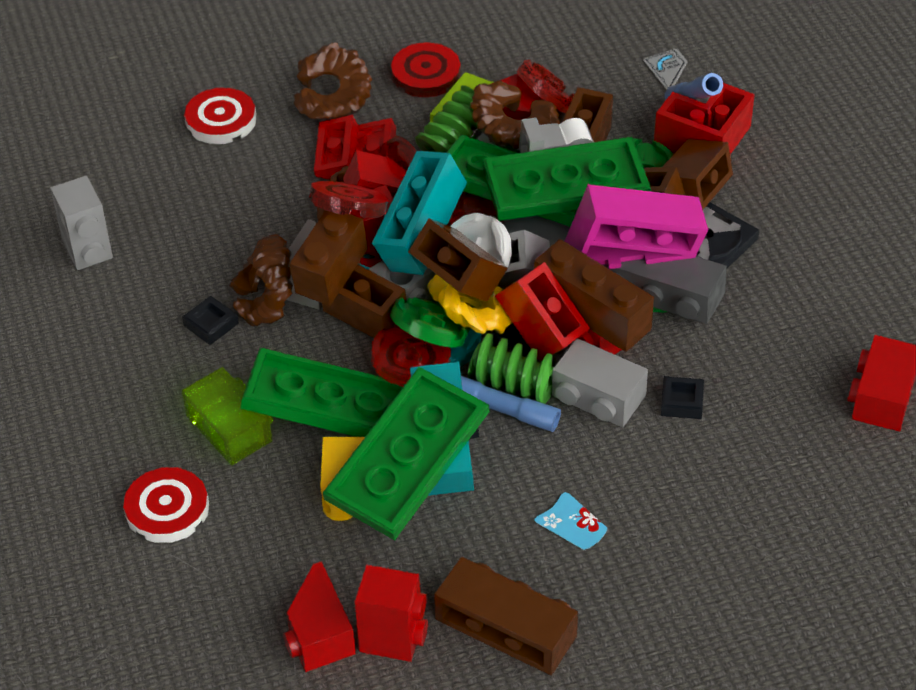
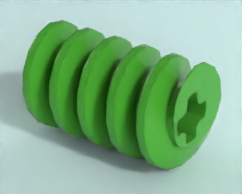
[415,85,481,153]
[468,333,554,404]

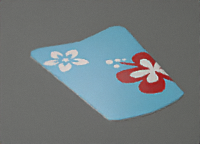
[534,492,607,550]

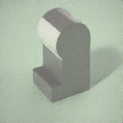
[519,118,594,153]

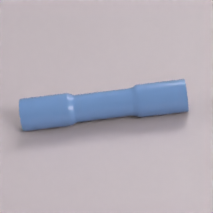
[665,73,723,100]
[461,376,561,432]

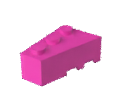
[565,184,709,269]

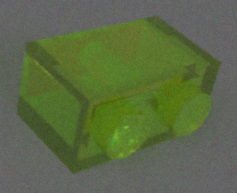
[182,367,273,466]

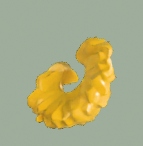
[427,274,512,334]

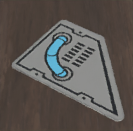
[644,49,687,90]

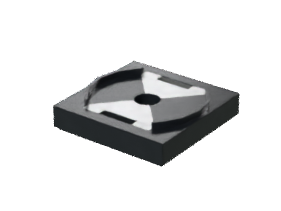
[696,202,760,269]

